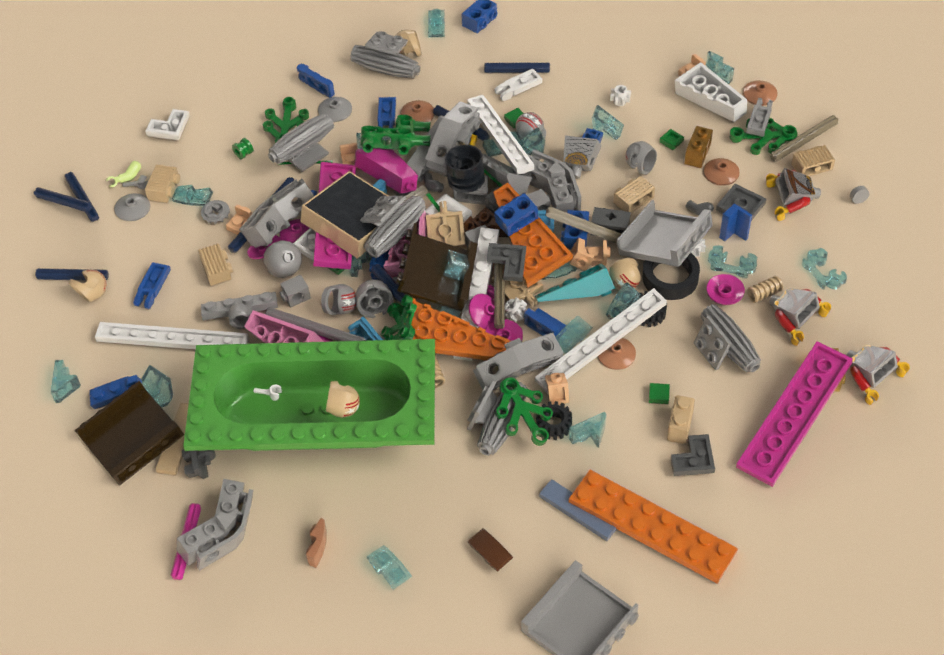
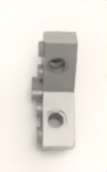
[425,101,481,177]
[524,149,581,212]
[239,179,314,248]
[473,333,563,391]
[176,479,253,571]

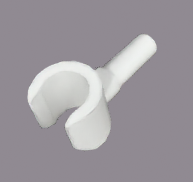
[254,384,282,401]

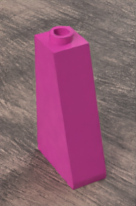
[355,148,418,194]

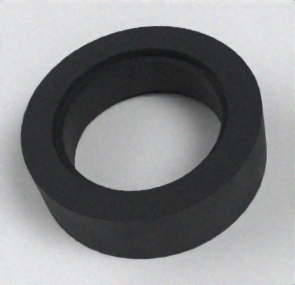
[642,253,700,300]

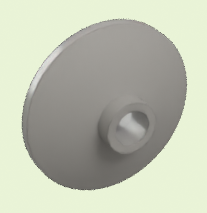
[318,97,352,122]
[114,193,150,221]

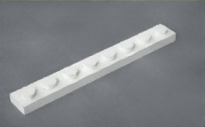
[467,95,534,175]
[453,227,499,361]
[535,288,667,394]
[95,322,249,349]

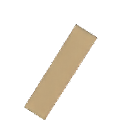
[156,403,189,476]

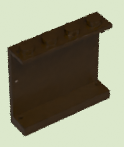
[396,223,478,311]
[75,381,184,486]

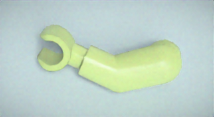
[106,161,141,187]

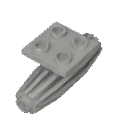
[351,31,421,78]
[268,113,334,172]
[360,195,426,258]
[694,304,761,372]
[467,381,528,456]

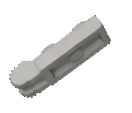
[746,98,773,137]

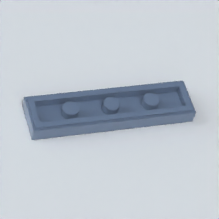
[539,479,617,541]

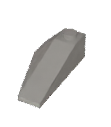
[482,153,532,195]

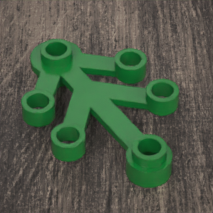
[263,97,309,143]
[729,118,798,155]
[380,294,417,340]
[495,377,553,446]

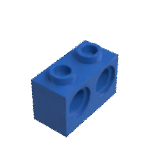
[462,0,498,34]
[494,193,539,237]
[561,210,589,250]

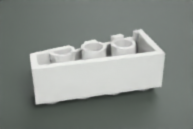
[675,62,747,122]

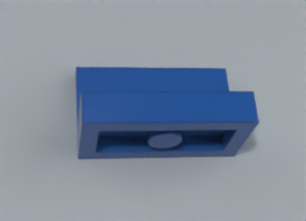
[719,204,752,241]
[524,308,568,340]

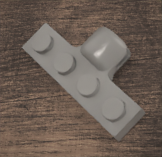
[201,292,278,329]

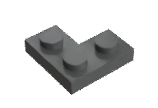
[487,243,527,282]
[671,434,715,476]

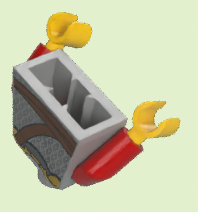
[766,168,821,221]
[770,288,831,346]
[846,345,910,405]

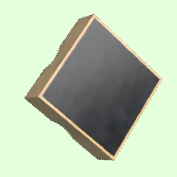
[300,171,388,258]

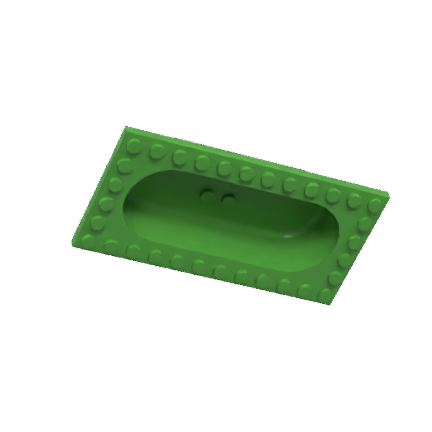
[183,339,435,451]

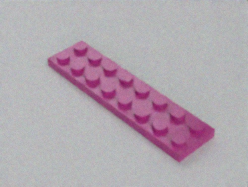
[313,162,356,270]
[736,341,853,487]

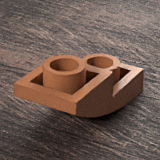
[306,518,327,568]

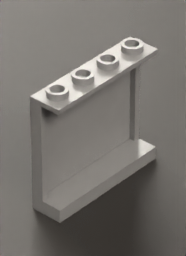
[617,200,713,267]
[521,560,639,655]

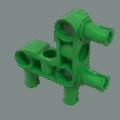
[360,115,431,155]

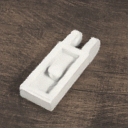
[494,69,542,101]

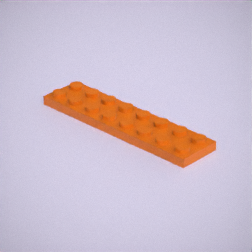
[569,470,738,584]

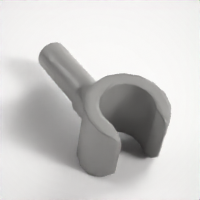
[123,175,149,189]

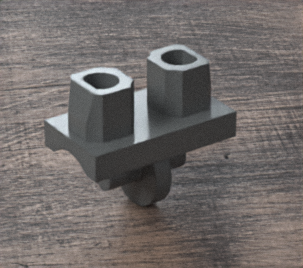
[182,449,216,479]

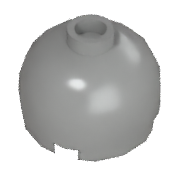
[263,241,302,278]
[355,279,394,318]

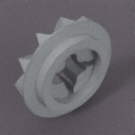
[201,200,230,224]

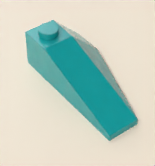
[535,263,615,302]

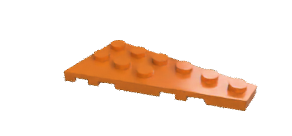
[493,183,573,288]
[407,298,511,360]

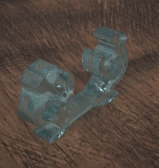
[708,245,758,278]
[802,248,847,289]

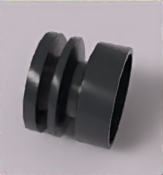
[445,145,485,193]

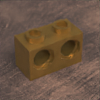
[684,126,713,168]

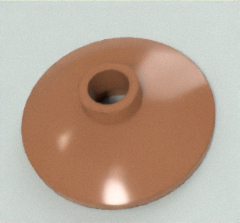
[743,80,777,106]
[401,100,435,122]
[704,158,740,186]
[597,338,636,370]

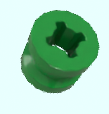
[232,138,254,160]

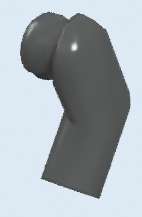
[423,173,444,193]
[685,200,714,215]

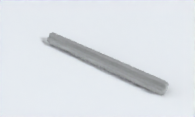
[265,307,366,341]

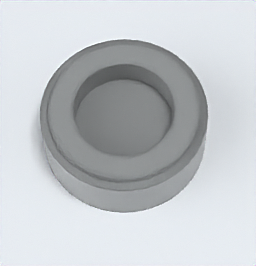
[850,186,869,204]

